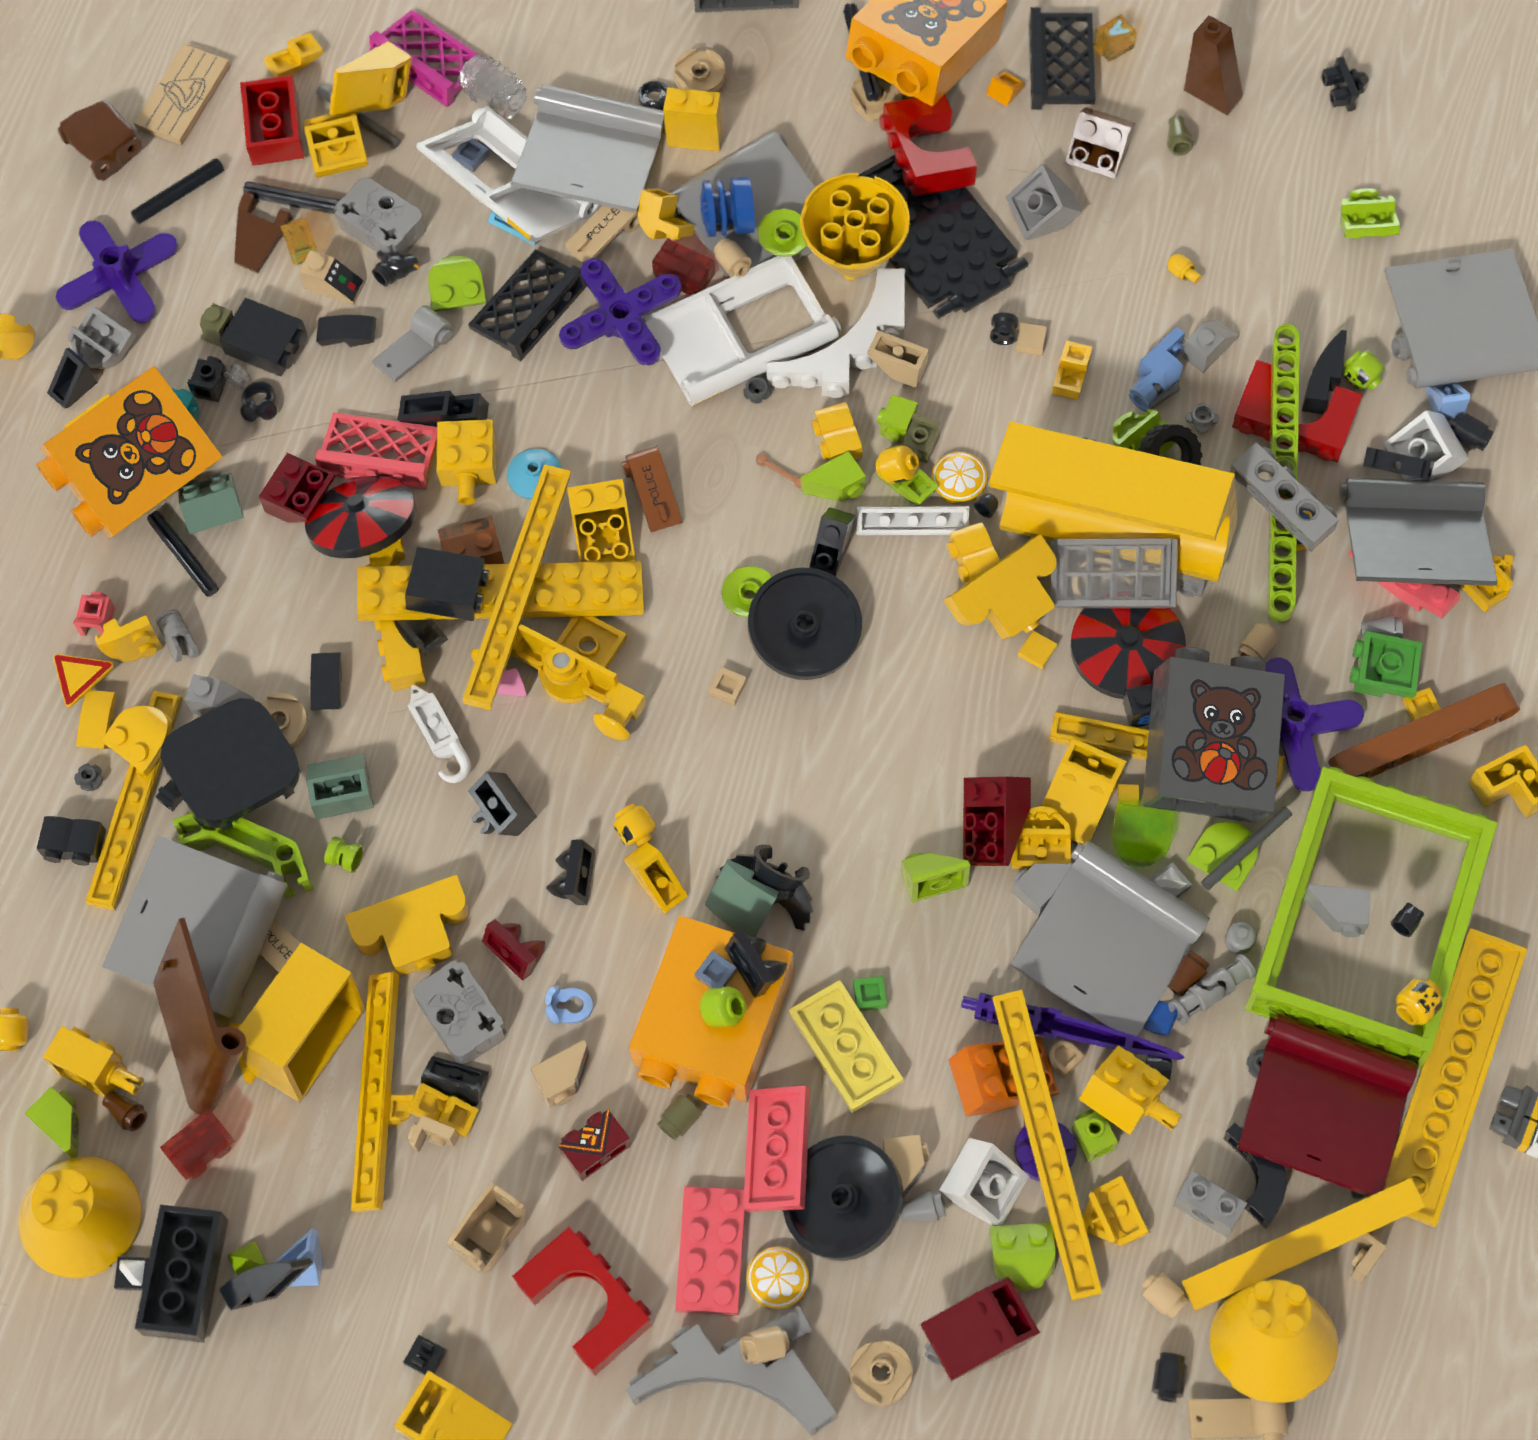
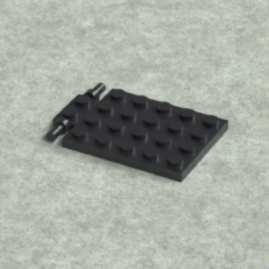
[889,179,1028,319]

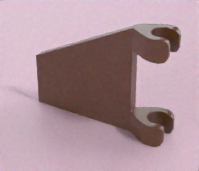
[234,192,294,273]

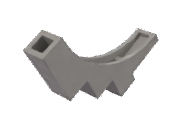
[626,1324,837,1436]

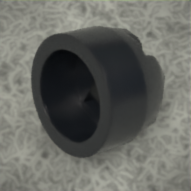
[974,493,998,518]

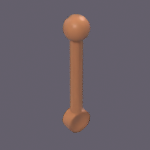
[756,454,801,488]

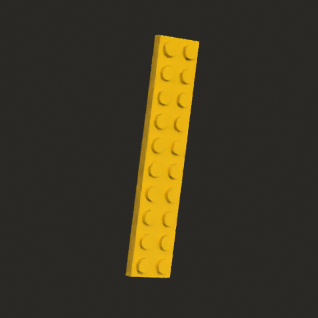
[357,561,644,621]
[1384,928,1528,1228]

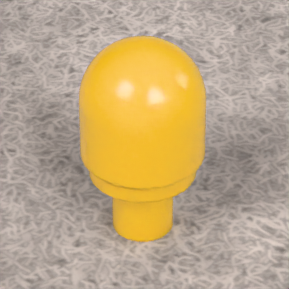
[1167,253,1202,284]

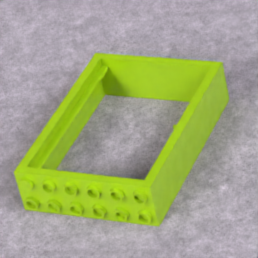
[1244,767,1498,1069]

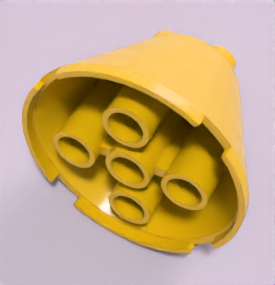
[800,173,910,280]
[18,1156,142,1279]
[1209,1280,1338,1403]

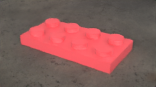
[743,1085,810,1212]
[675,1186,745,1315]

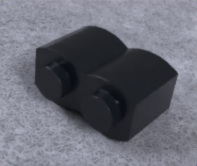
[36,816,106,866]

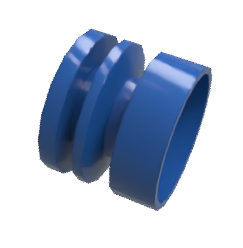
[700,176,755,237]

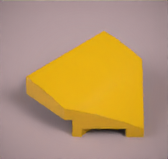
[1459,554,1513,613]
[1083,1175,1151,1246]

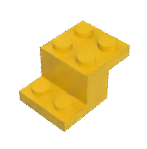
[304,113,369,178]

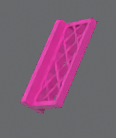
[369,9,489,107]

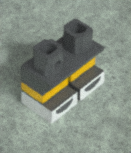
[1489,1085,1538,1158]

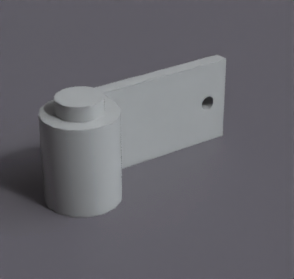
[372,305,453,382]

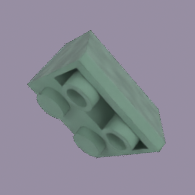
[178,472,244,534]
[307,753,374,819]

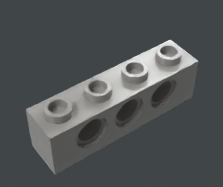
[1230,442,1338,552]

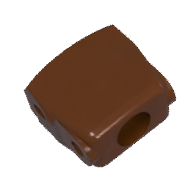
[58,100,142,181]

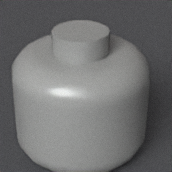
[1225,922,1256,954]

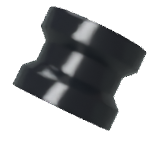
[990,312,1018,345]

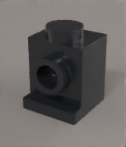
[187,356,229,402]

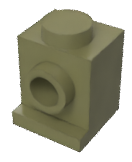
[199,303,234,347]
[902,414,940,463]

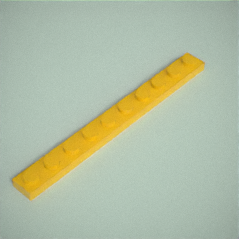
[463,464,571,711]
[992,989,1102,1301]

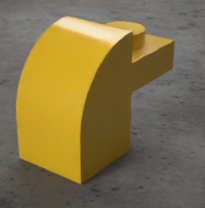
[638,188,695,240]

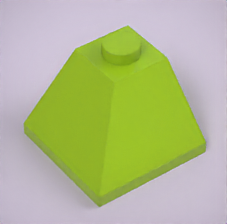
[901,853,970,903]

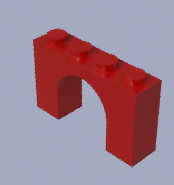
[879,94,977,196]
[1232,359,1363,463]
[512,1227,652,1376]

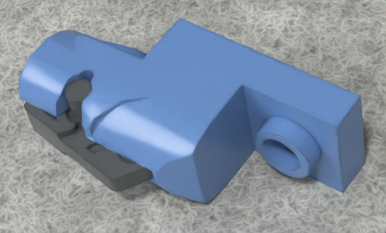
[1129,327,1185,412]

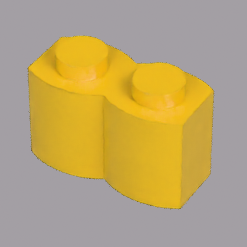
[811,402,863,461]
[947,522,1000,583]

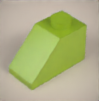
[801,451,866,502]

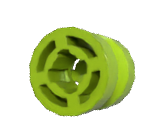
[324,836,364,873]

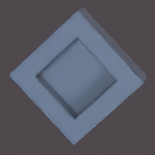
[452,139,490,173]
[694,950,737,988]

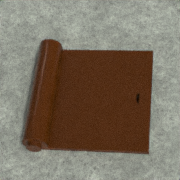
[153,917,246,1115]

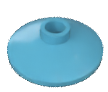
[507,449,561,499]

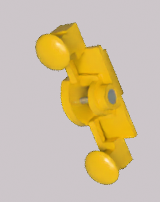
[471,616,646,741]

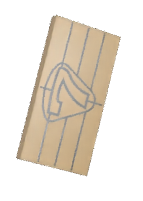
[134,43,230,145]

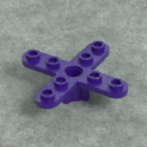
[56,220,178,323]
[559,258,682,366]
[1266,657,1364,792]

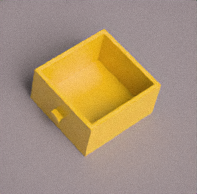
[238,943,366,1103]

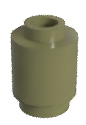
[657,1094,702,1140]

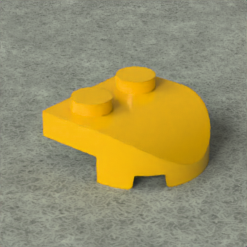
[0,313,36,360]
[95,615,163,662]
[101,706,173,774]
[1011,806,1071,870]

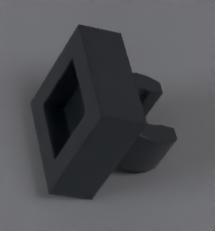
[403,1334,447,1375]

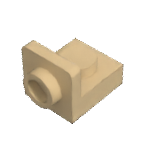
[408,1116,459,1152]
[1351,1231,1387,1283]

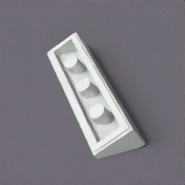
[857,506,969,535]

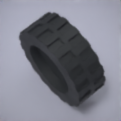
[1138,424,1203,466]

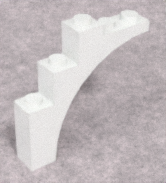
[767,269,905,398]

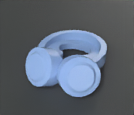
[545,986,593,1025]

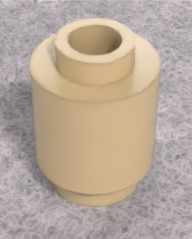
[713,238,751,277]
[1238,623,1279,660]
[1141,1272,1188,1319]
[740,1326,789,1364]

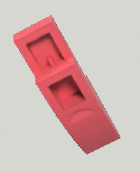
[1349,549,1460,619]

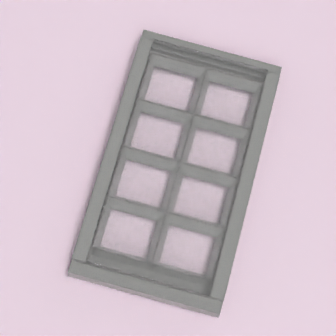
[1050,538,1178,608]

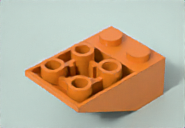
[948,1037,1059,1117]

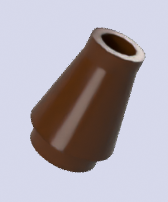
[1167,951,1209,997]
[102,1091,147,1131]

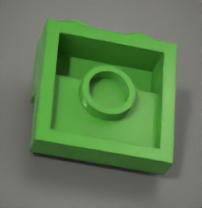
[1349,631,1423,699]

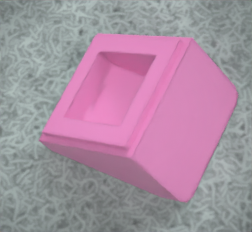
[497,668,527,696]

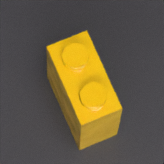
[663,87,723,152]

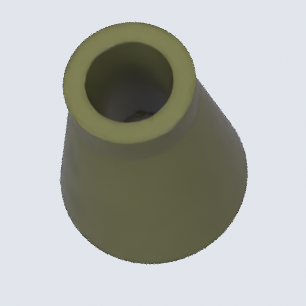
[1167,115,1194,156]

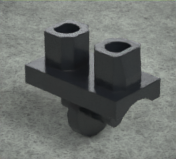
[1321,56,1369,112]

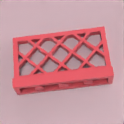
[315,413,437,490]

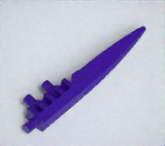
[961,992,1185,1060]

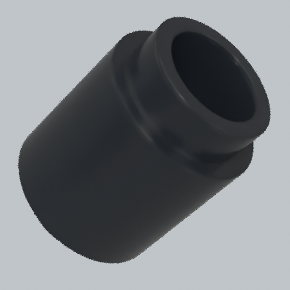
[1451,413,1494,451]
[1152,1352,1187,1403]

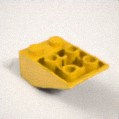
[330,41,412,115]
[567,479,636,562]
[1042,738,1127,844]
[394,1371,513,1440]

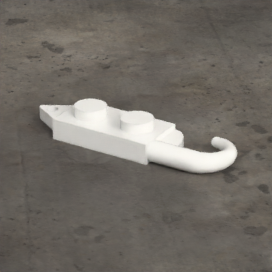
[407,685,471,783]

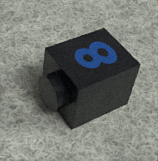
[1123,684,1153,727]

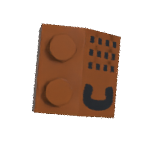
[438,516,505,564]

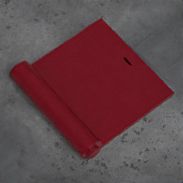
[1237,1013,1419,1197]

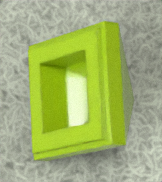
[227,1241,267,1275]

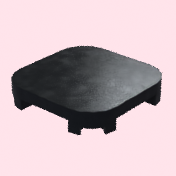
[160,698,301,831]

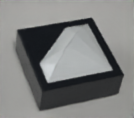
[114,1257,149,1291]

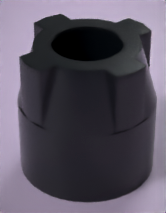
[1391,903,1424,937]
[1146,1055,1172,1082]

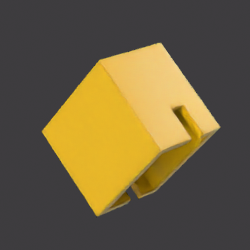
[1117,784,1139,806]

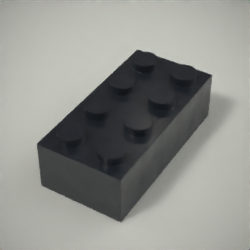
[135,1204,228,1343]

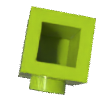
[877,394,918,442]
[1072,1110,1118,1162]

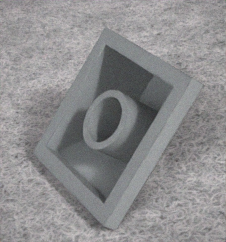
[1006,164,1083,240]

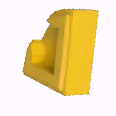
[389,1095,414,1127]

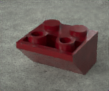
[259,452,336,523]

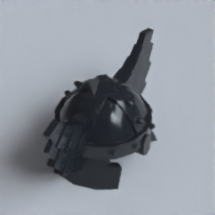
[716,845,813,931]

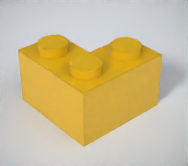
[1469,744,1538,818]

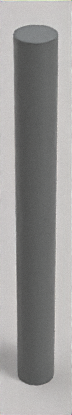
[316,85,401,148]
[1201,807,1292,890]

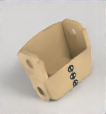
[447,1183,527,1273]

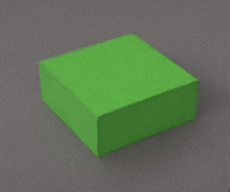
[853,976,887,1012]

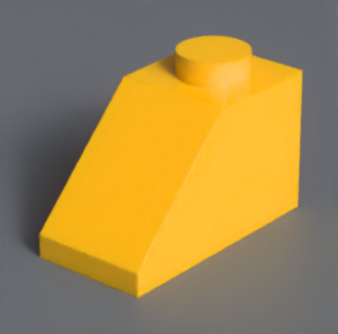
[623,842,688,914]

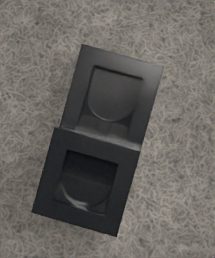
[316,315,376,347]
[310,652,342,710]

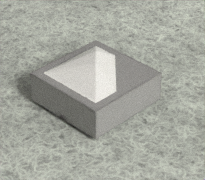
[1150,862,1192,898]

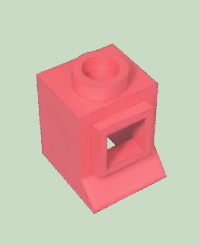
[73,591,115,636]

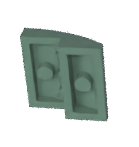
[705,859,779,937]

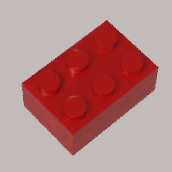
[240,75,304,166]

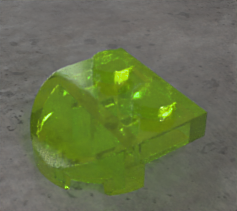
[1112,802,1175,867]

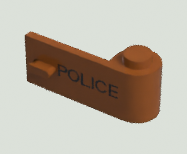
[621,446,683,533]

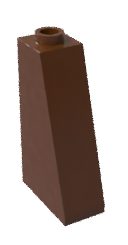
[1184,15,1243,116]

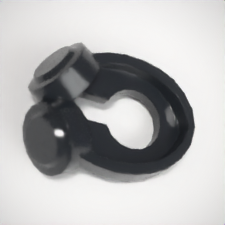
[638,81,667,110]
[240,381,277,422]

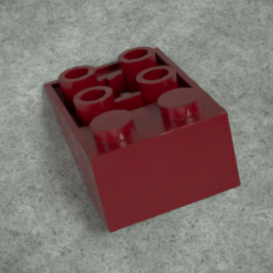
[963,776,1031,866]
[920,1277,1040,1381]

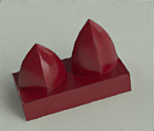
[482,919,545,981]

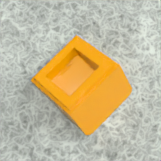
[986,71,1026,106]

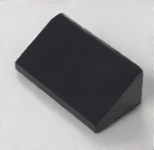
[421,1056,489,1107]

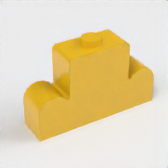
[943,534,1057,639]
[344,874,469,976]

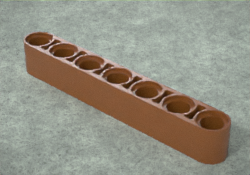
[1328,683,1520,778]

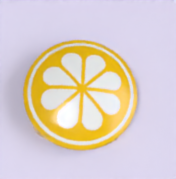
[931,452,987,504]
[746,1247,809,1309]

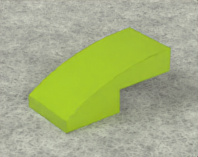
[877,468,939,506]

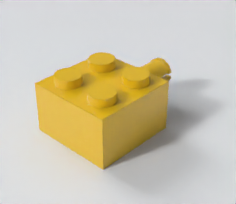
[437,419,497,505]
[42,1026,144,1097]
[1079,1045,1182,1135]

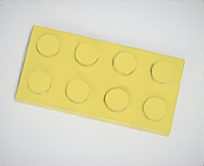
[788,980,904,1113]

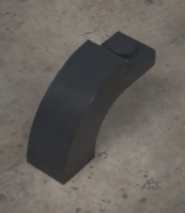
[1223,1123,1286,1229]

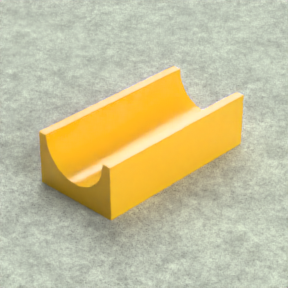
[989,421,1238,583]

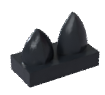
[546,839,595,905]
[724,930,787,998]

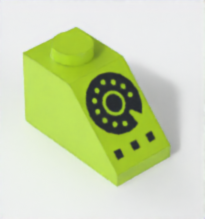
[25,1087,79,1158]

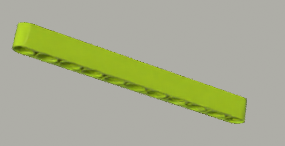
[1267,324,1300,623]

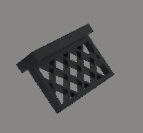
[1029,7,1096,110]
[468,249,587,361]

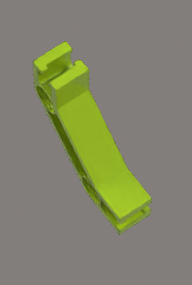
[172,813,314,899]

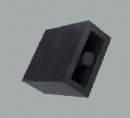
[219,297,307,377]
[405,547,490,621]

